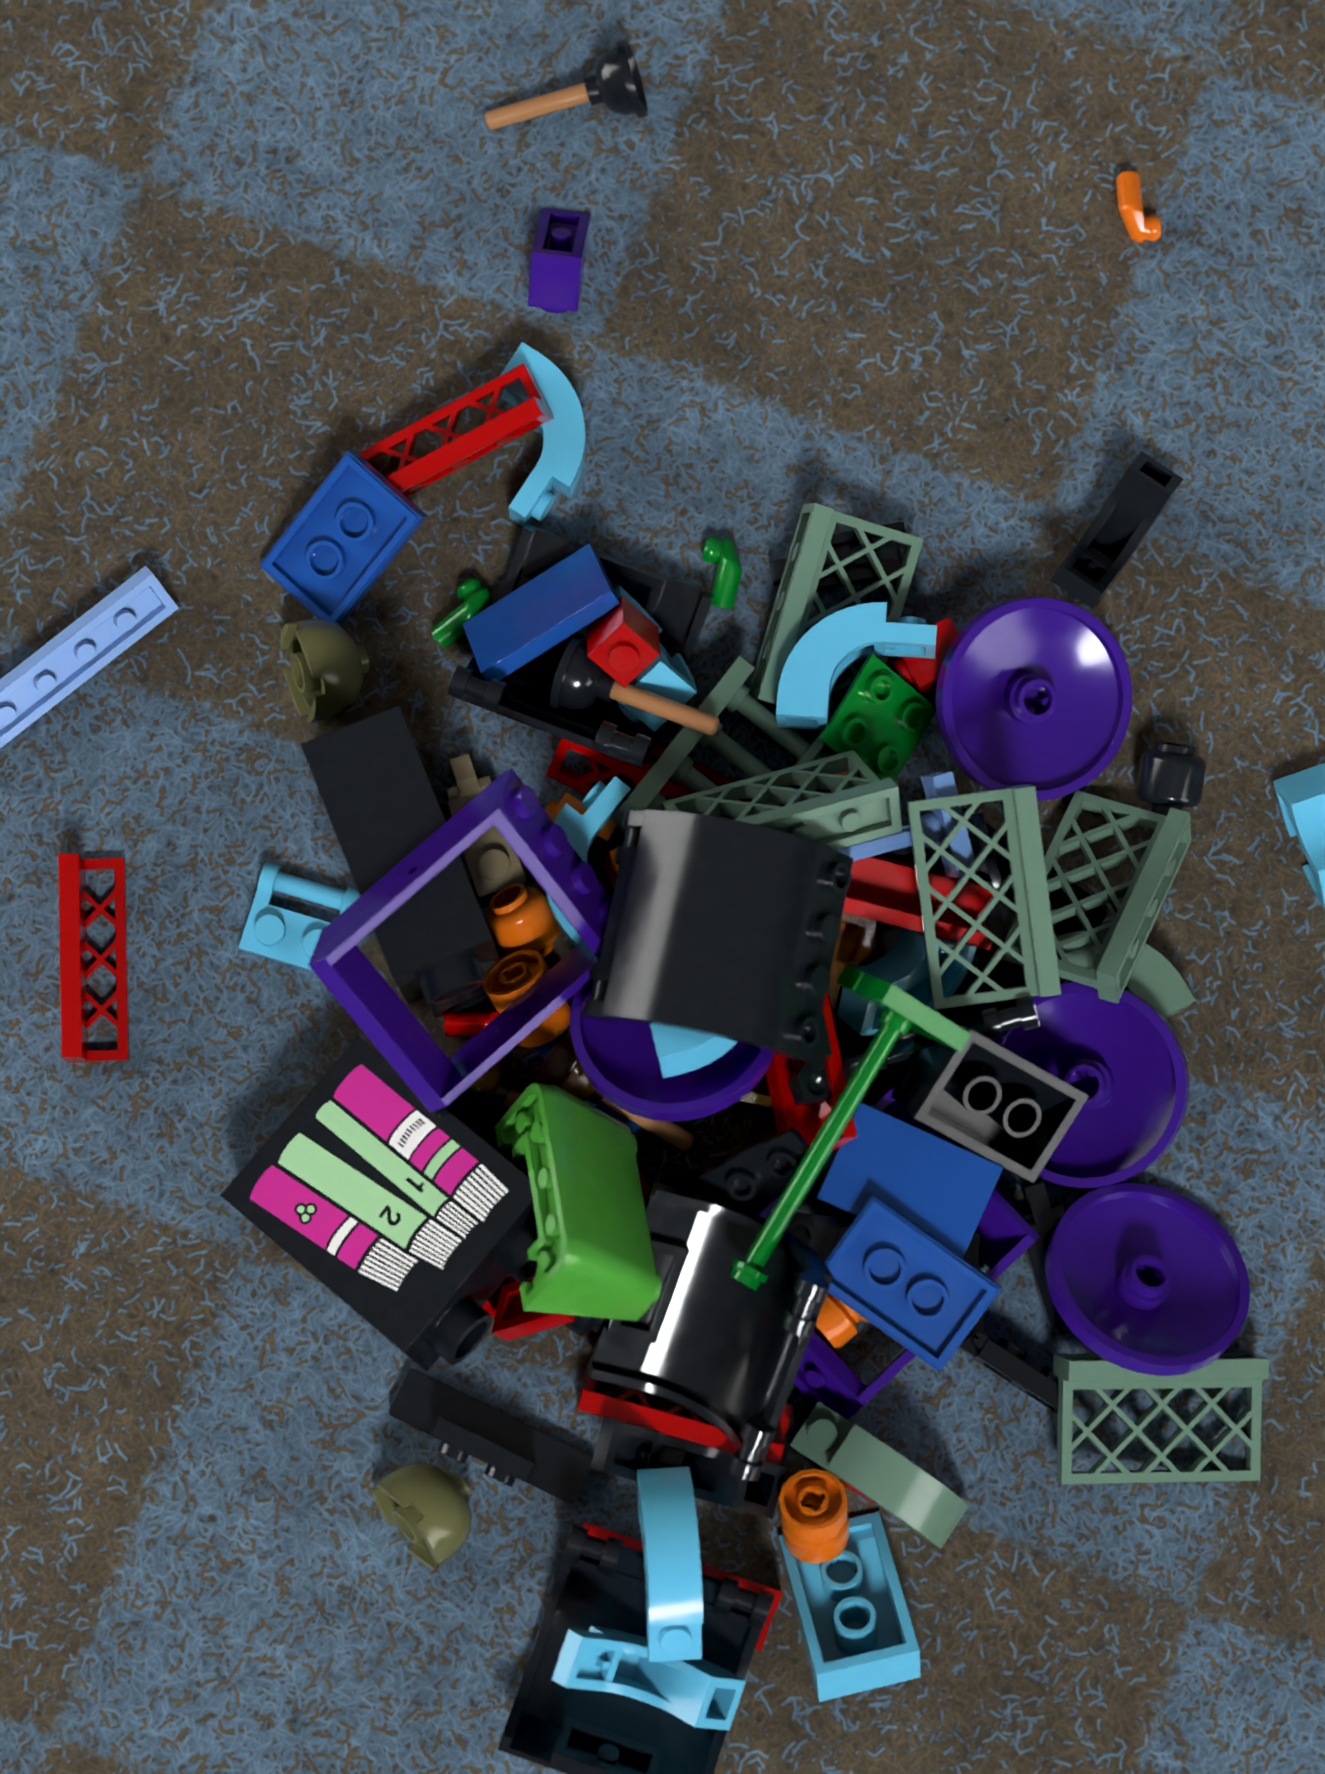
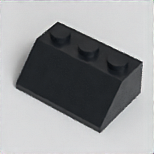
[891,1025,1089,1183]

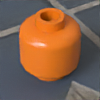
[485,883,560,957]

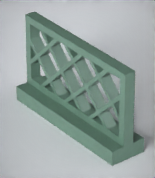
[748,503,924,722]
[661,750,903,850]
[906,784,1062,1010]
[1001,790,1192,1004]
[1053,1352,1269,1484]

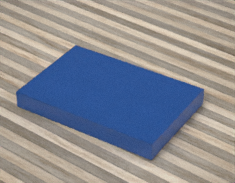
[259,450,428,625]
[462,543,620,682]
[817,1102,1004,1257]
[824,1193,1002,1372]

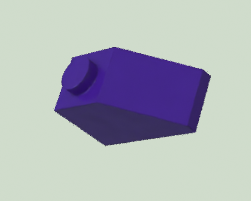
[528,208,591,313]

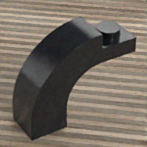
[1050,452,1183,609]
[590,1417,786,1519]

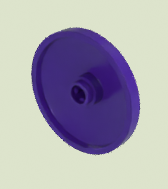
[935,597,1132,801]
[570,980,775,1121]
[993,982,1189,1188]
[1045,1183,1250,1376]

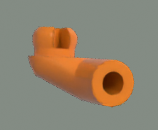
[1116,171,1161,244]

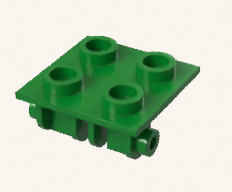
[819,653,936,782]

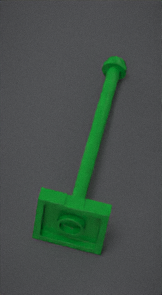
[729,964,972,1291]

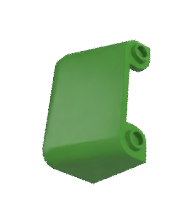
[495,1083,661,1321]

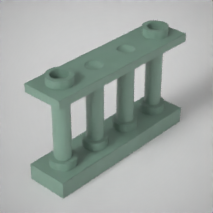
[612,656,830,830]

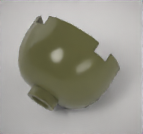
[280,619,369,723]
[372,1462,472,1570]

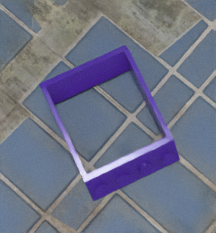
[308,769,612,1112]
[758,1085,1040,1420]

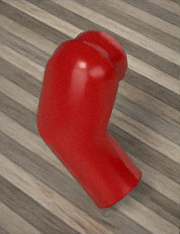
[444,999,500,1037]

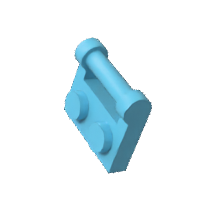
[238,862,360,973]

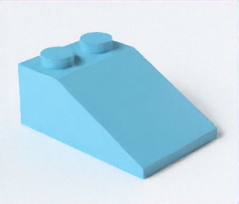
[778,1511,921,1702]

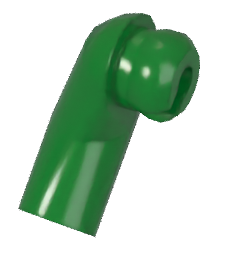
[702,536,742,609]
[430,578,491,648]

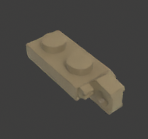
[446,754,527,900]

